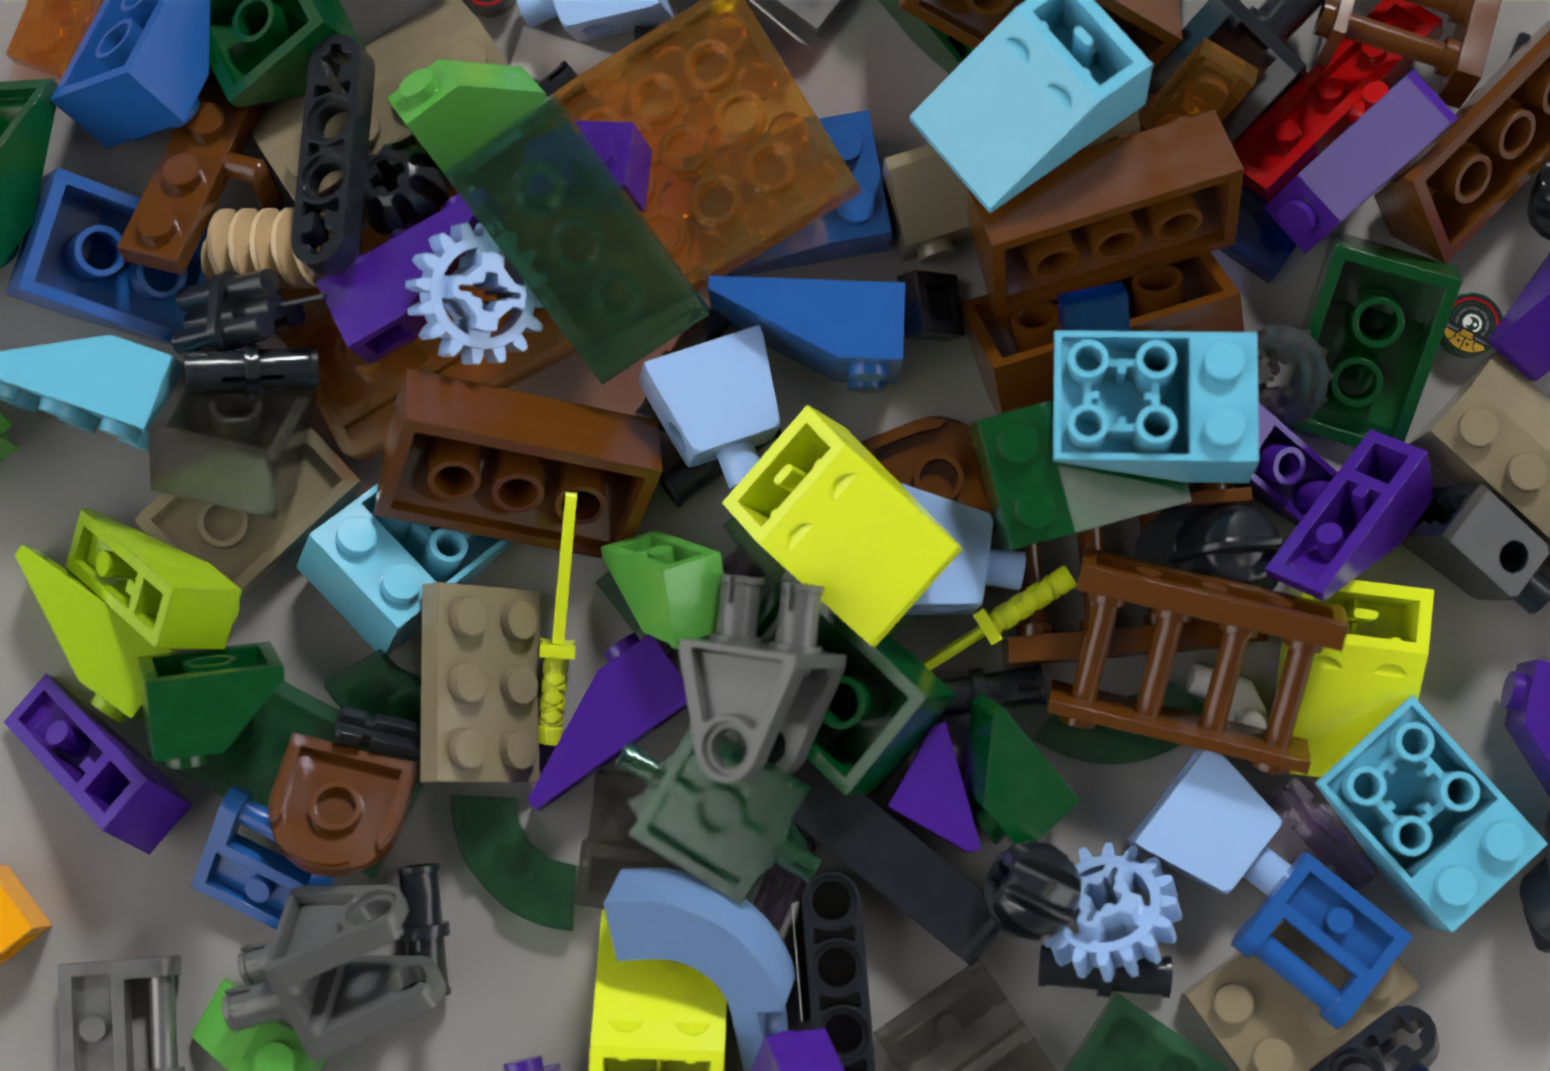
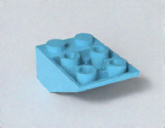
[909,0,1153,213]
[1053,330,1259,483]
[0,335,199,454]
[296,483,513,659]
[1315,695,1548,933]

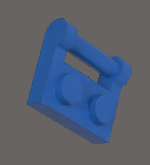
[191,785,337,930]
[1231,852,1413,1029]

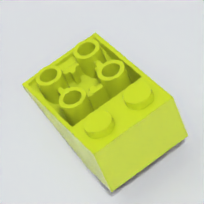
[722,405,963,647]
[1276,580,1434,778]
[589,908,728,1071]

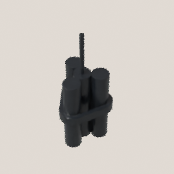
[171,268,328,355]

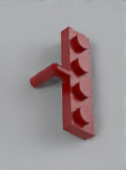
[1232,0,1443,202]

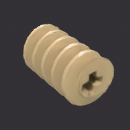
[200,208,334,288]

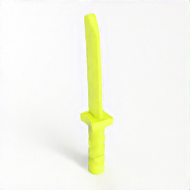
[538,492,577,746]
[921,564,1077,671]

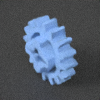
[405,221,550,365]
[1043,842,1182,982]

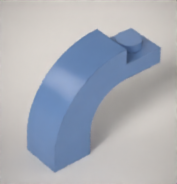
[604,868,796,1070]

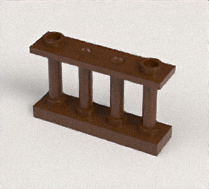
[1313,0,1502,109]
[991,482,1269,668]
[1047,547,1349,775]

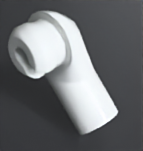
[1186,663,1269,730]

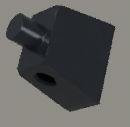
[1401,483,1550,614]

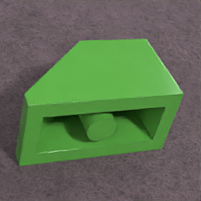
[387,59,551,179]
[601,530,724,649]
[191,978,328,1071]

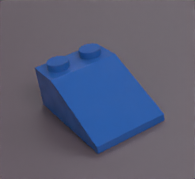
[50,0,210,149]
[683,110,892,283]
[5,168,209,353]
[708,276,905,393]

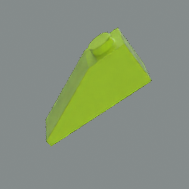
[65,509,242,649]
[14,545,182,724]

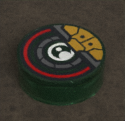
[1440,293,1503,359]

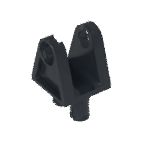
[1147,0,1324,145]

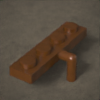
[117,64,285,275]

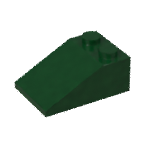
[0,78,58,269]
[1276,230,1463,447]
[969,400,1192,551]
[756,570,957,797]

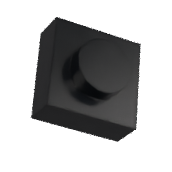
[897,270,965,341]

